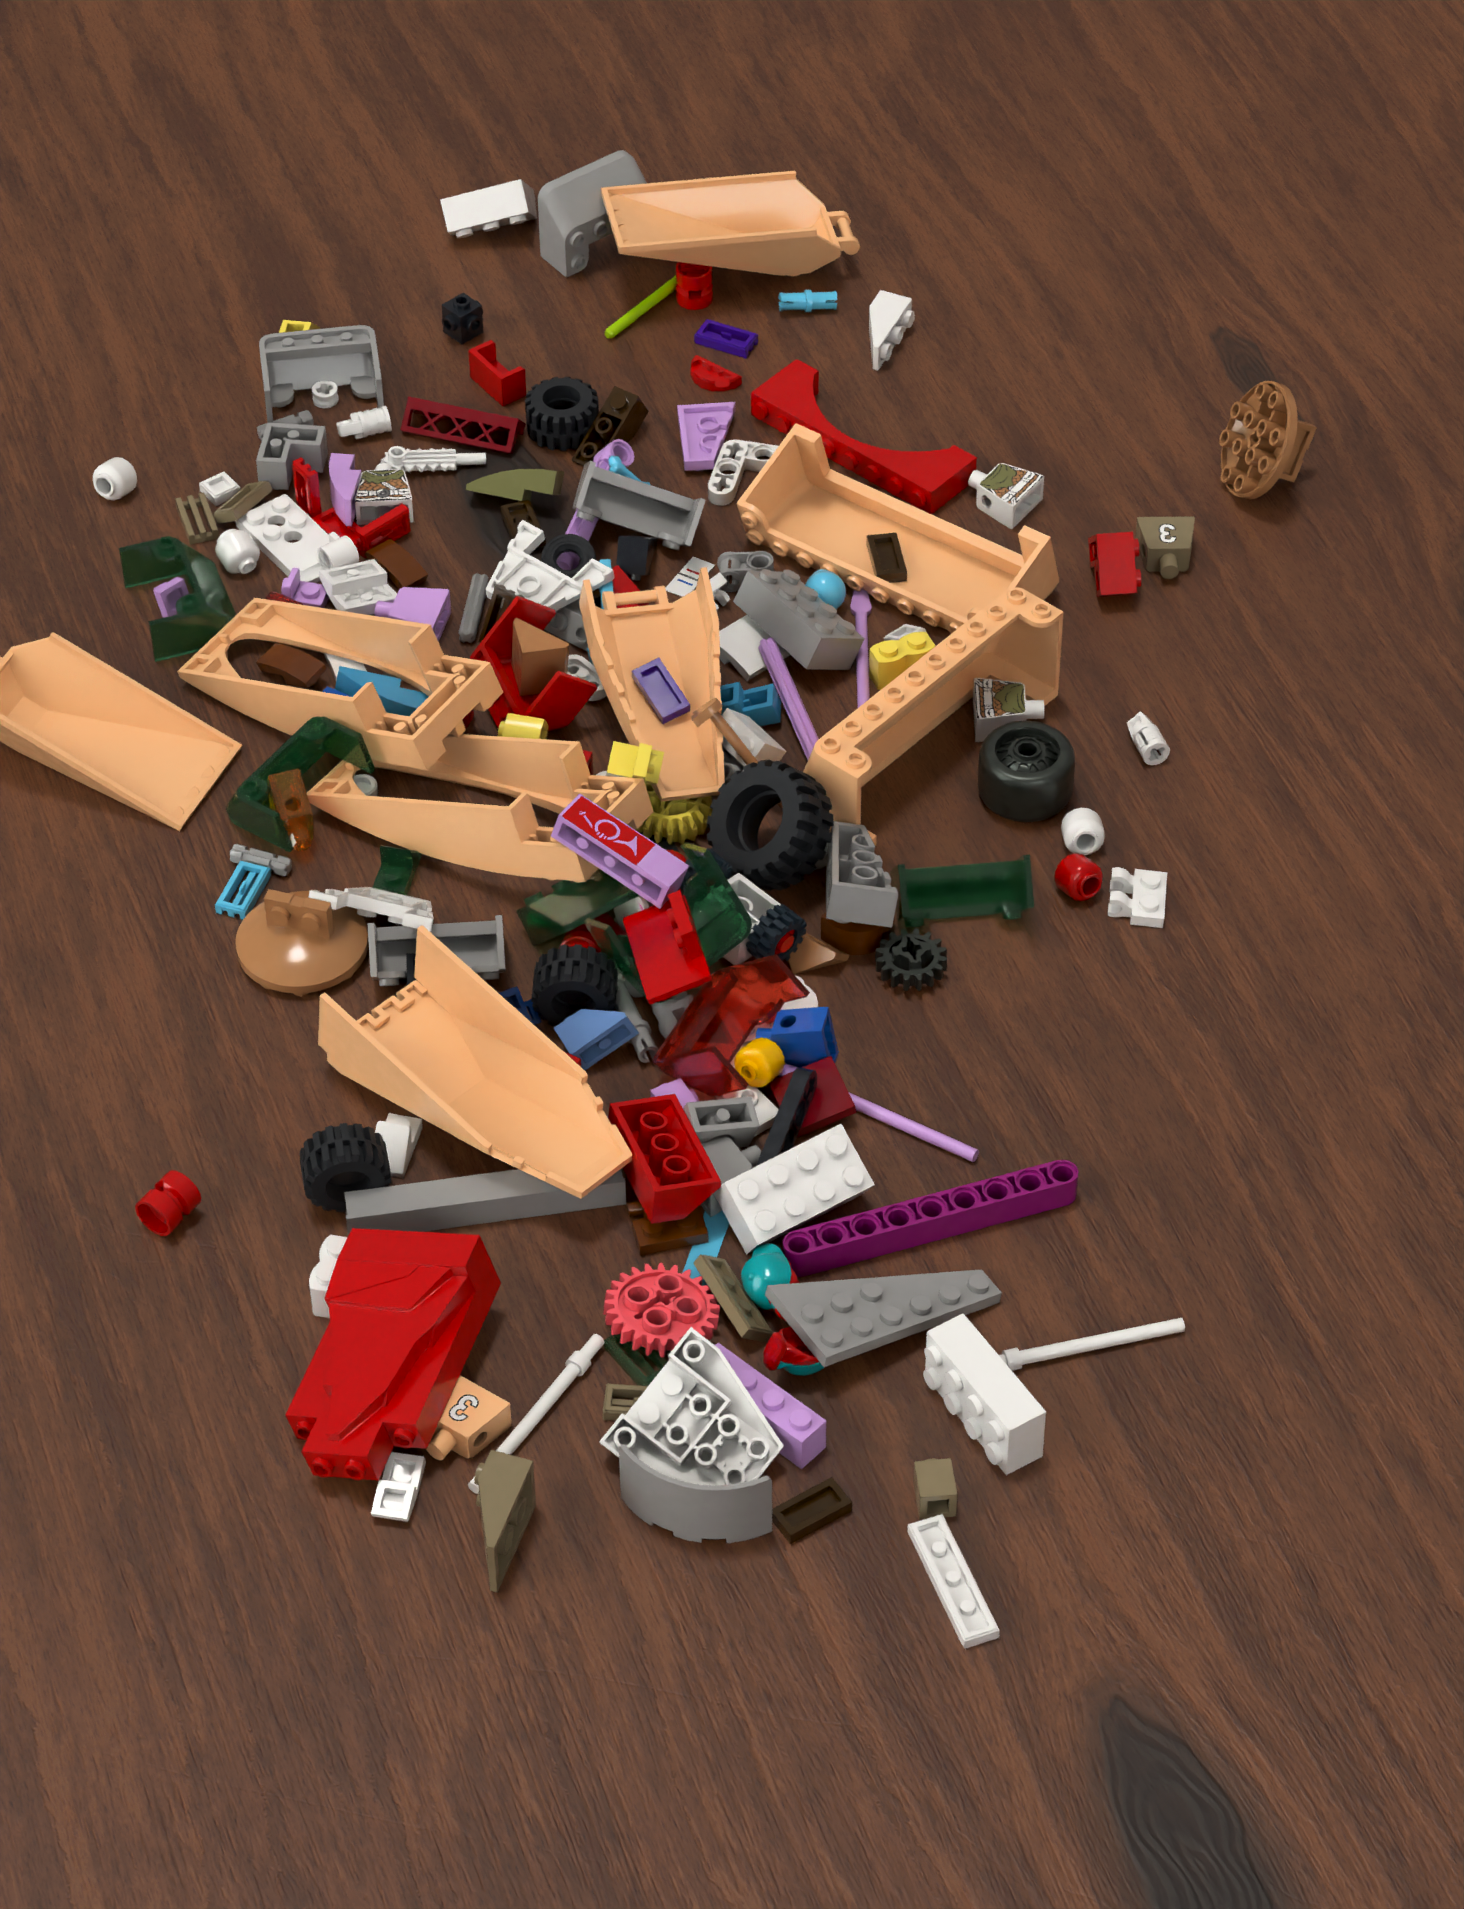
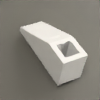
[869,290,915,371]

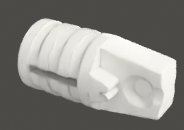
[336,406,392,439]
[1127,711,1170,765]

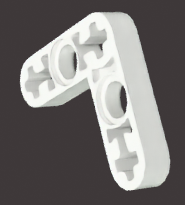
[708,440,778,506]

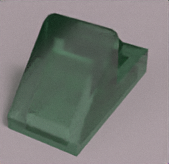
[372,846,422,895]

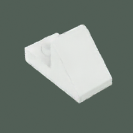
[375,1113,423,1179]

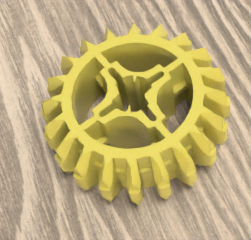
[635,784,713,845]

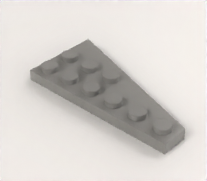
[765,1270,1002,1367]

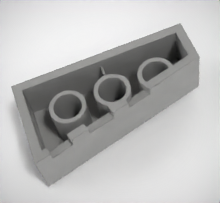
[826,821,898,928]

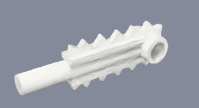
[381,446,486,473]

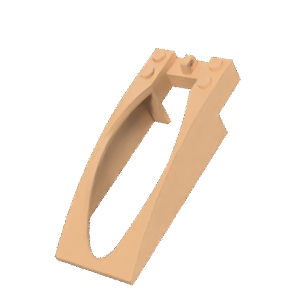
[177,598,503,770]
[305,734,654,883]

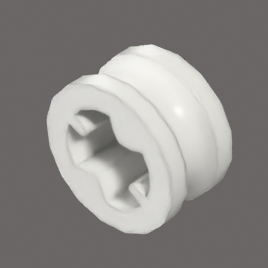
[312,380,339,408]

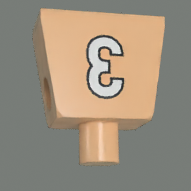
[427,1375,512,1460]

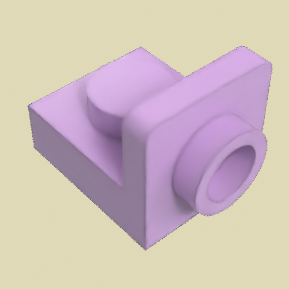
[281,568,329,608]

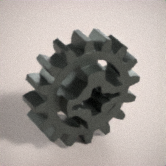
[875,928,947,991]

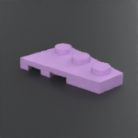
[677,402,735,471]

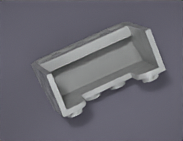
[538,150,647,278]

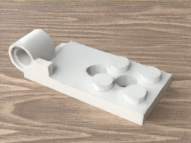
[236,494,359,583]

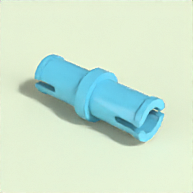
[779,290,837,312]

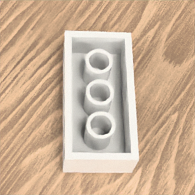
[713,1124,875,1254]
[923,1313,1046,1475]

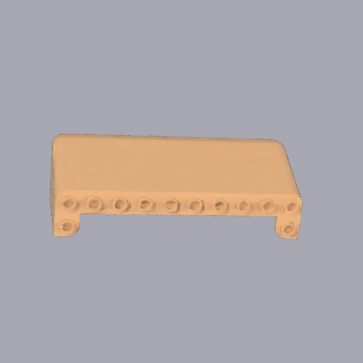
[736,423,1059,634]
[803,588,1064,846]

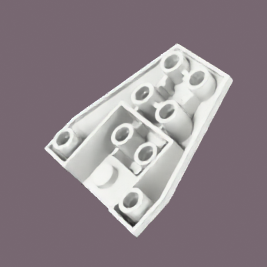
[599,1327,784,1486]

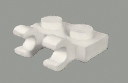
[1108,867,1167,928]

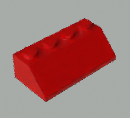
[608,1094,721,1224]

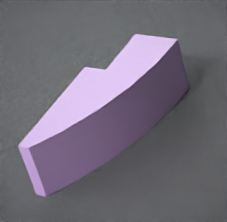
[329,453,361,526]

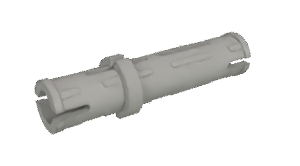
[615,979,659,1063]

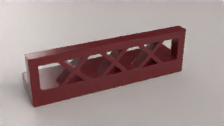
[400,396,526,454]

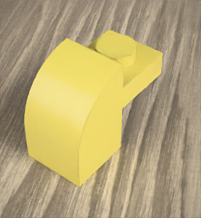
[606,741,664,784]

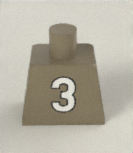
[1135,516,1195,579]

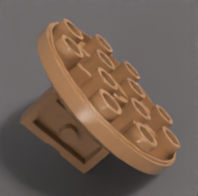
[1219,381,1317,499]
[236,889,369,996]

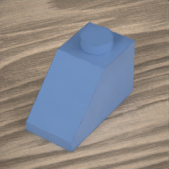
[554,1009,639,1070]

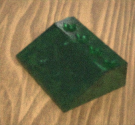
[516,869,639,946]

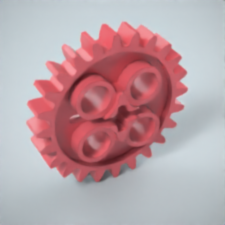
[603,1263,720,1358]

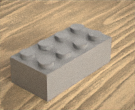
[733,569,864,670]

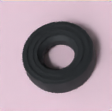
[541,534,596,578]

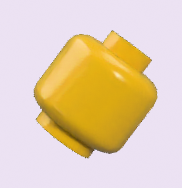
[734,1037,785,1088]

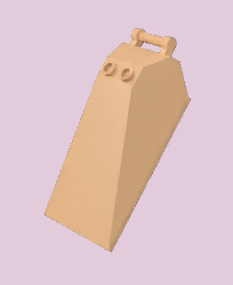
[601,171,860,276]
[0,632,242,831]

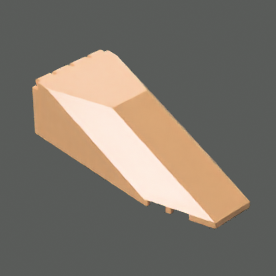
[318,925,633,1199]

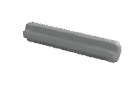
[458,573,489,643]

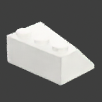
[440,179,537,238]

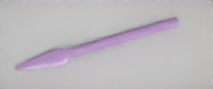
[850,589,872,708]
[778,1064,979,1162]

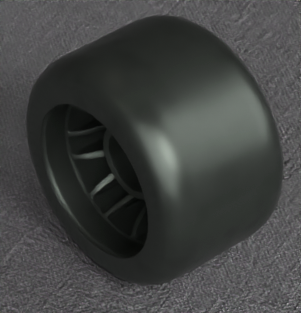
[978,721,1075,822]

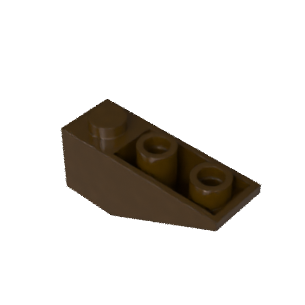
[572,386,649,466]

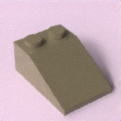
[474,1450,536,1593]

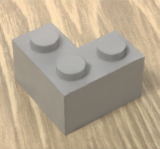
[256,422,328,490]

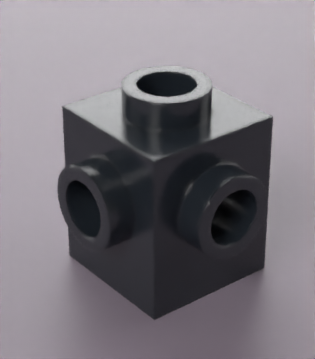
[442,293,484,345]

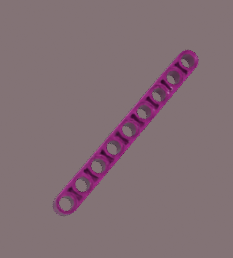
[783,1160,1079,1277]

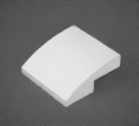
[319,559,397,615]
[719,615,790,681]

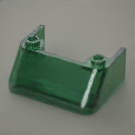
[119,536,236,662]
[226,717,375,853]
[583,842,752,1003]
[890,854,1034,928]

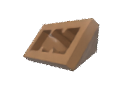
[789,933,849,975]

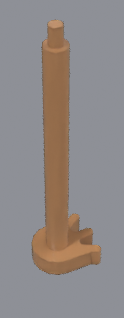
[691,698,783,808]

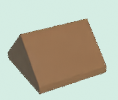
[511,618,569,696]

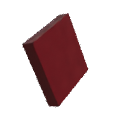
[769,1056,857,1138]

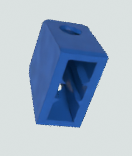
[755,1007,839,1068]

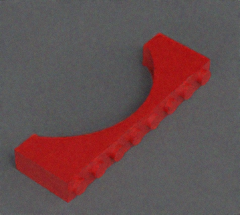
[751,359,977,514]

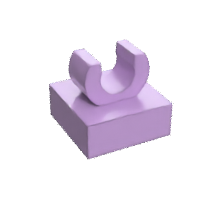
[153,577,193,620]

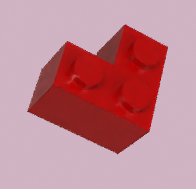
[1088,532,1141,597]

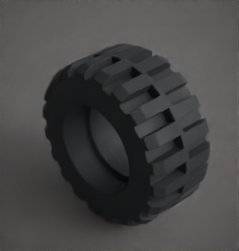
[707,760,834,891]

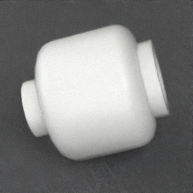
[93,457,137,501]
[215,529,260,574]
[1061,808,1105,856]

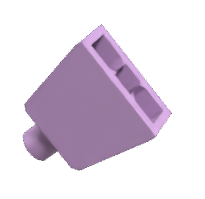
[375,587,451,642]

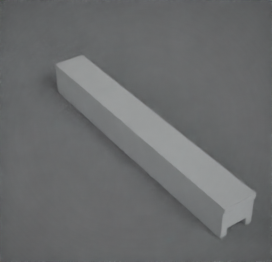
[344,1169,626,1235]

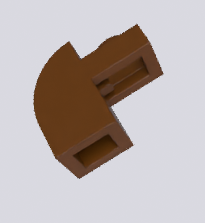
[821,913,895,955]

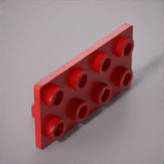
[623,890,712,1004]

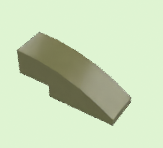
[466,469,564,501]

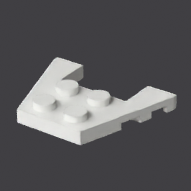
[485,520,615,612]
[308,887,434,932]

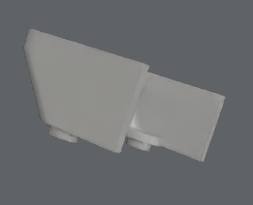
[259,325,384,423]
[572,461,706,551]
[367,915,506,986]

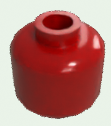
[1054,853,1103,901]

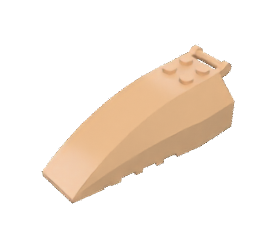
[579,567,725,802]

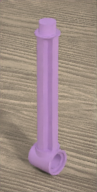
[557,439,634,570]

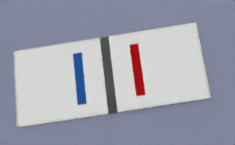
[665,557,715,597]

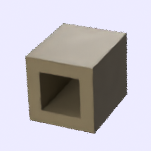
[913,1458,957,1520]

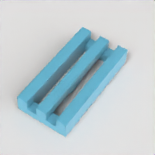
[215,861,271,919]

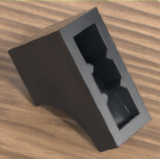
[616,535,658,581]

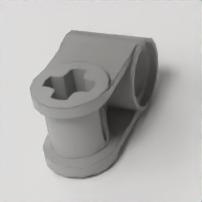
[717,551,774,592]

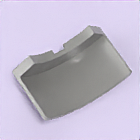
[619,1444,772,1543]

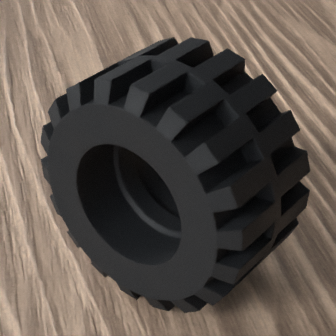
[525,377,599,451]
[531,944,618,1027]
[299,1123,391,1213]

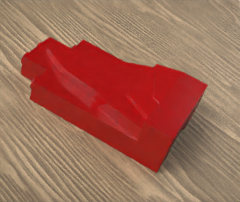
[285,1228,501,1480]

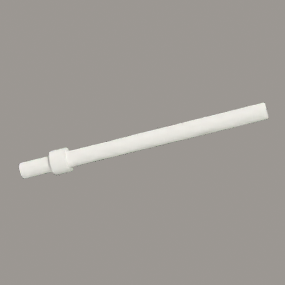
[999,1318,1185,1371]
[468,1334,605,1494]

